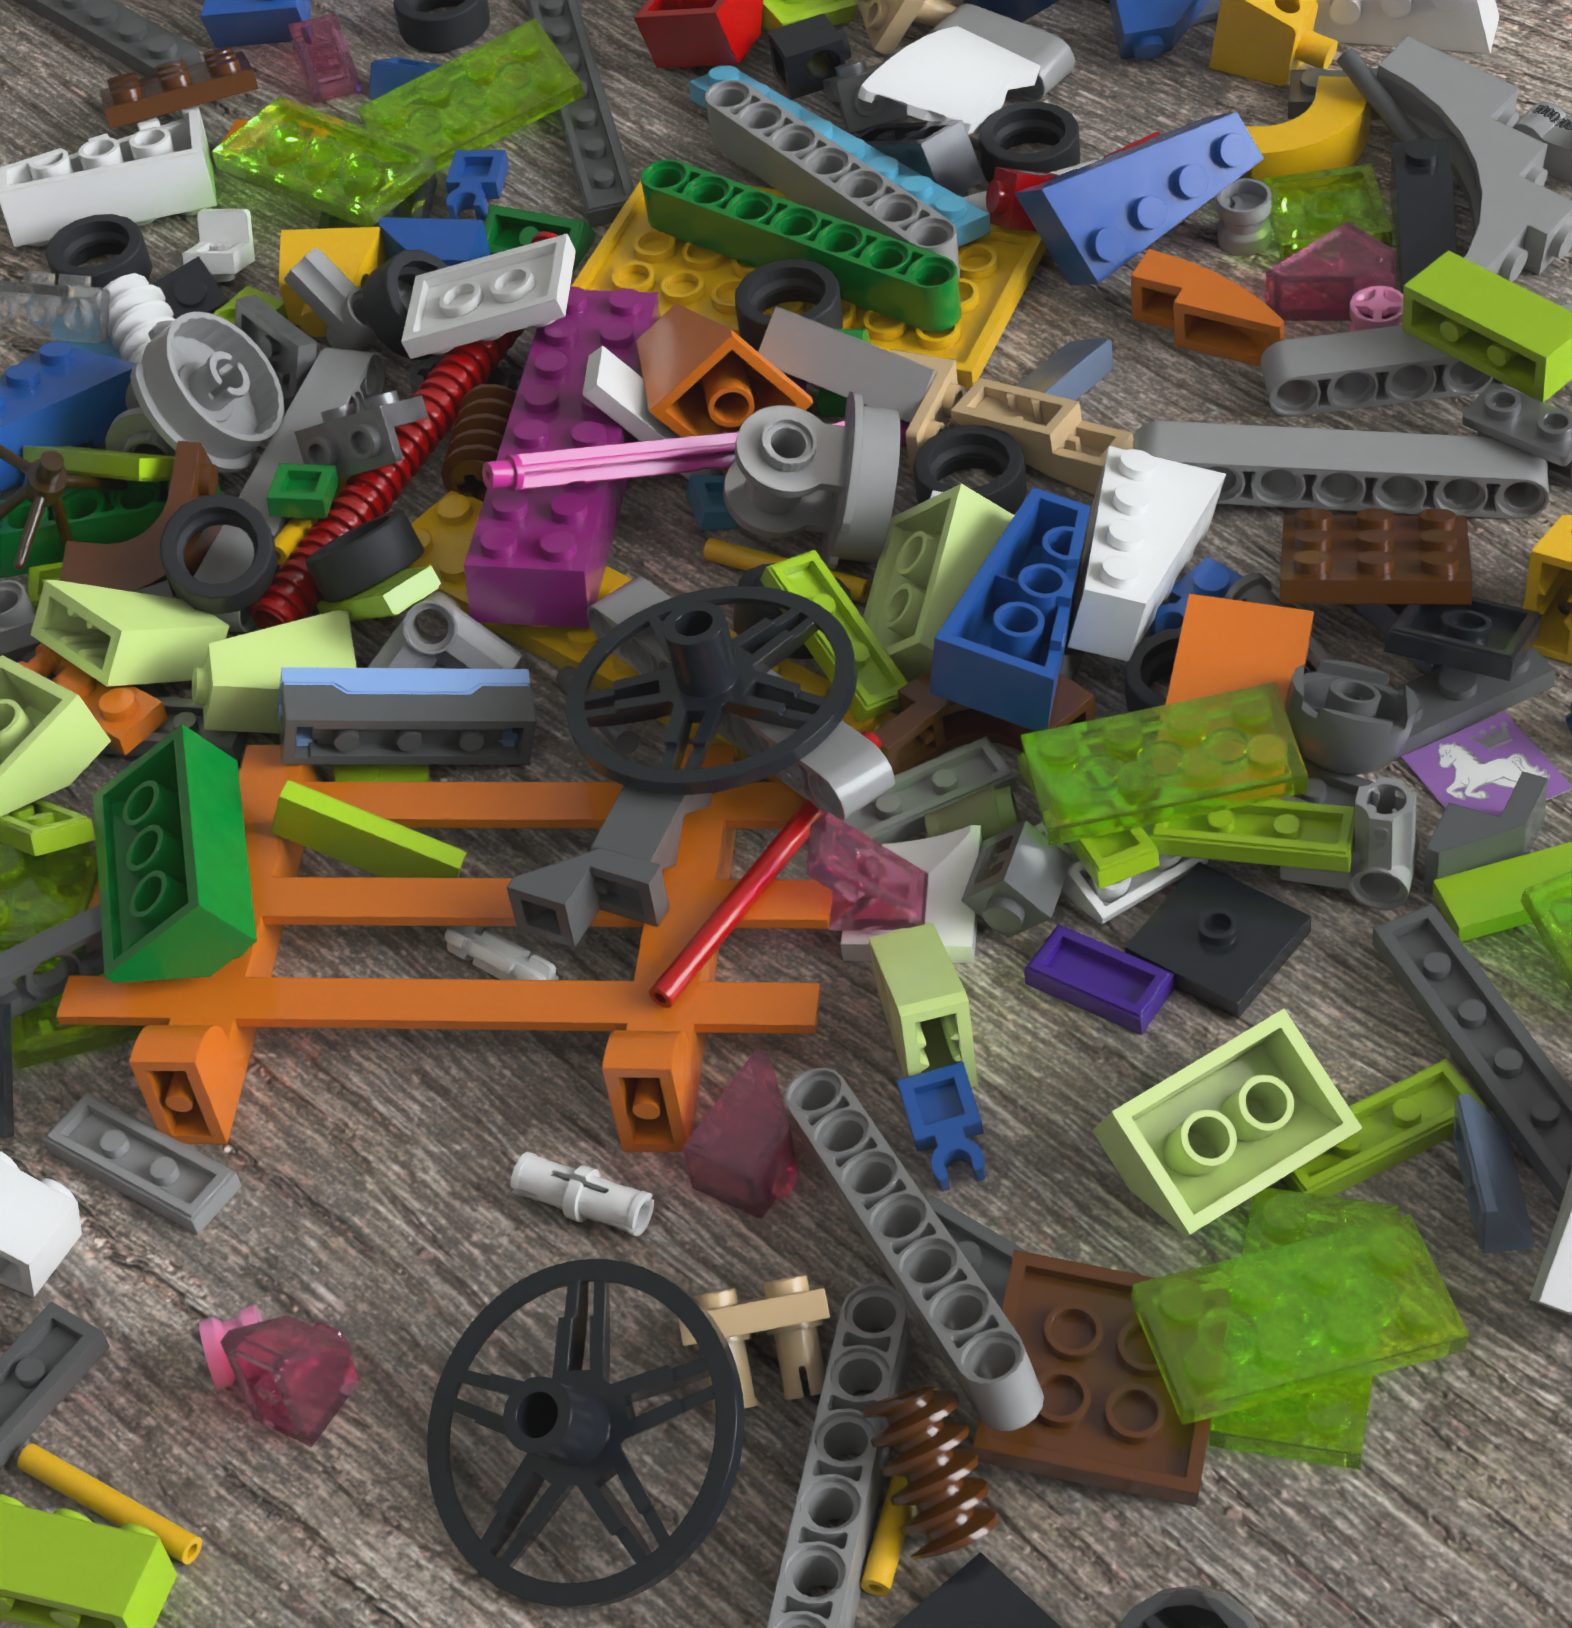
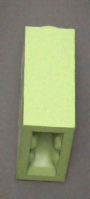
[30,580,230,687]
[192,610,357,734]
[868,923,978,1088]

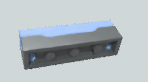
[277,667,537,765]

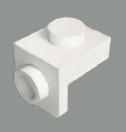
[182,209,255,282]

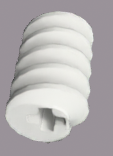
[95,273,176,363]

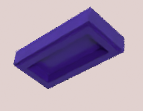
[1024,924,1175,1035]

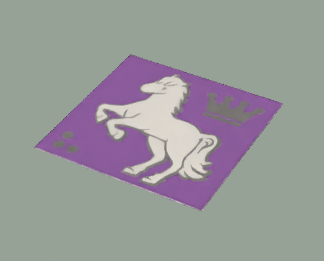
[1401,711,1572,817]

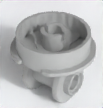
[105,312,284,473]
[723,391,900,570]

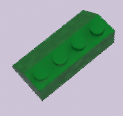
[93,724,257,983]

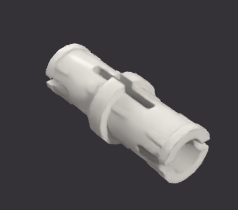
[510,1152,654,1236]

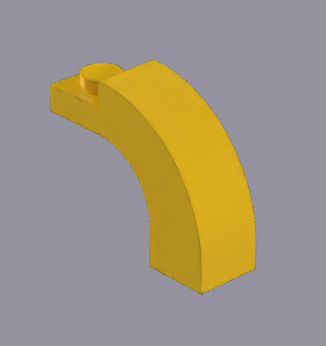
[1238,76,1372,196]

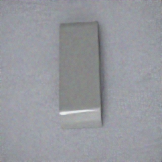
[927,4,1075,101]

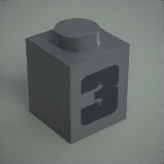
[961,820,1073,938]

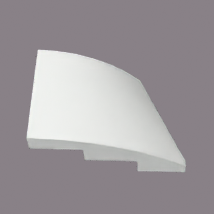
[857,26,1041,134]

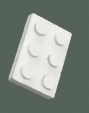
[401,234,576,359]

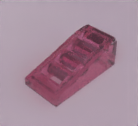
[288,13,362,103]

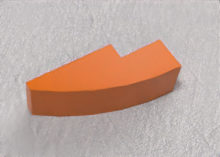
[1131,249,1284,367]

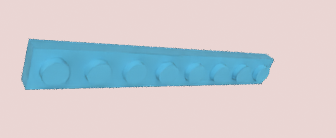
[689,66,990,247]

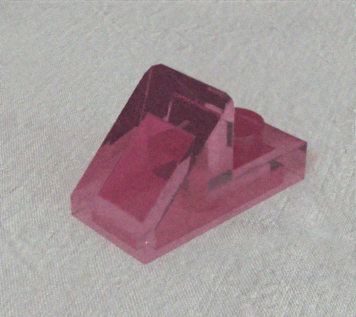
[805,812,928,931]

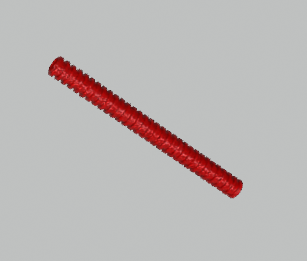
[250,231,575,629]

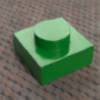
[266,463,339,520]

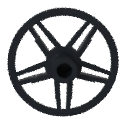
[566,586,857,795]
[427,1259,745,1609]

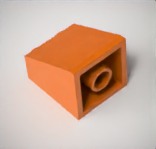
[636,303,813,474]

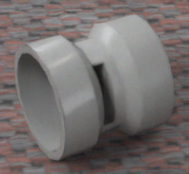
[1216,178,1272,256]

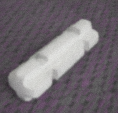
[444,926,559,980]

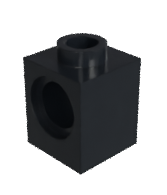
[768,13,851,100]

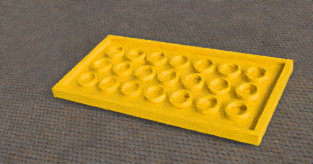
[571,180,1046,389]

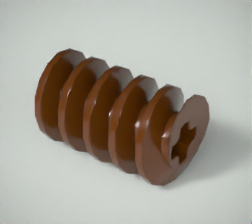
[441,384,517,502]
[861,1386,999,1559]

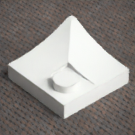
[841,825,982,964]

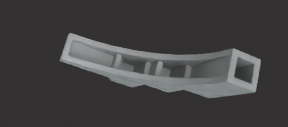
[1377,36,1572,282]

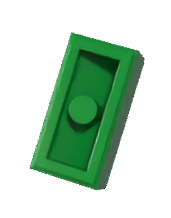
[484,204,596,273]

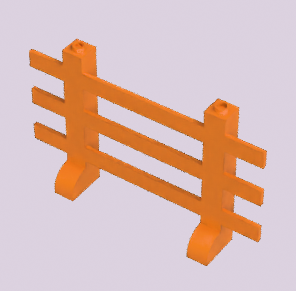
[56,744,841,1153]

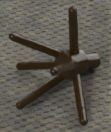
[0,444,128,570]

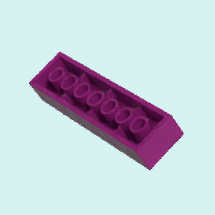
[464,286,660,628]

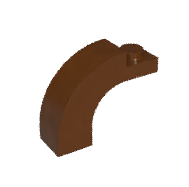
[59,441,222,597]
[874,672,1097,776]

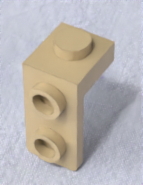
[891,349,965,474]

